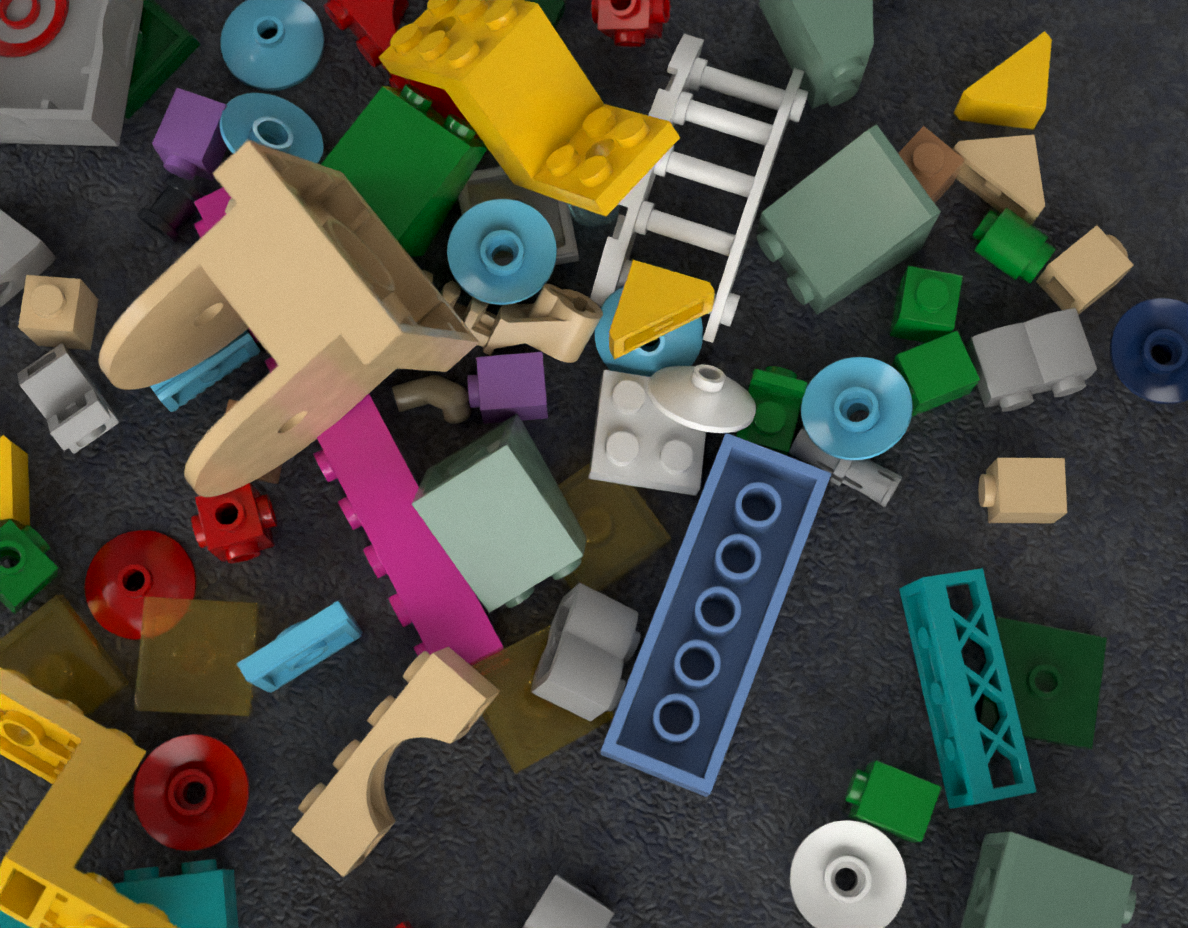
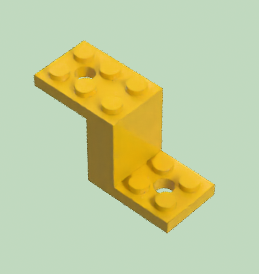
[379,0,680,216]
[0,667,179,928]

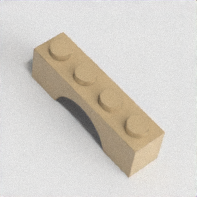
[291,647,500,877]

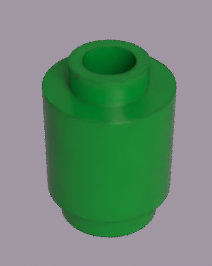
[972,207,1056,284]

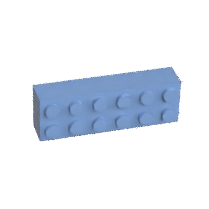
[601,433,832,797]

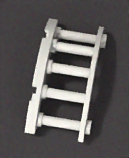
[590,34,808,343]

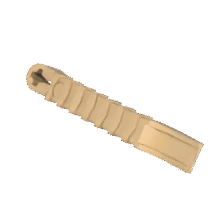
[225,198,603,363]

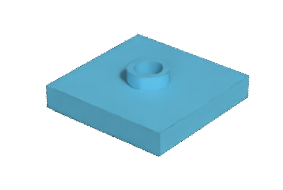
[237,601,363,693]

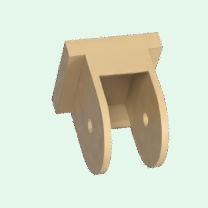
[99,140,480,497]

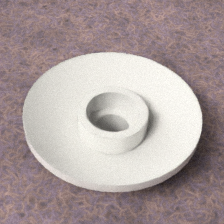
[647,364,756,433]
[790,820,907,928]

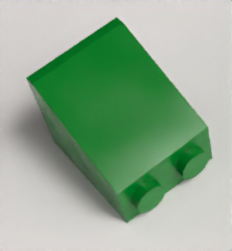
[321,84,487,257]

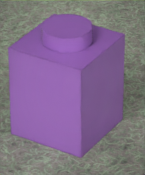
[152,88,227,181]
[468,352,548,424]

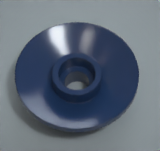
[1110,298,1188,404]

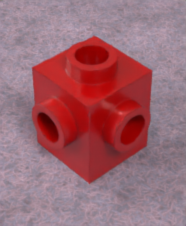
[591,0,670,47]
[191,483,277,563]

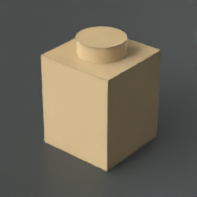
[1036,225,1134,315]
[18,275,98,350]
[978,458,1067,523]

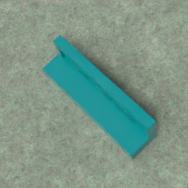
[899,568,1036,809]

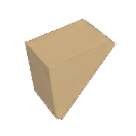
[952,134,1045,225]

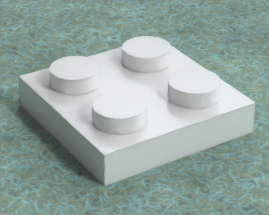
[588,370,706,496]

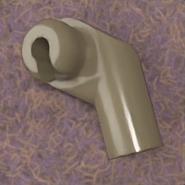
[392,375,472,424]

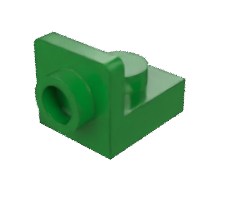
[736,366,808,456]

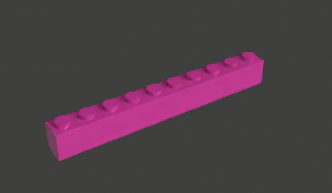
[194,187,506,669]

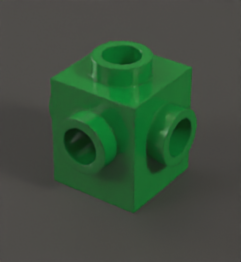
[0,520,58,614]

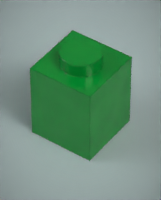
[890,266,963,343]
[891,331,980,417]
[845,761,941,843]

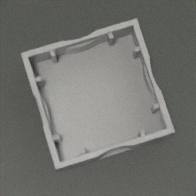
[0,0,144,146]

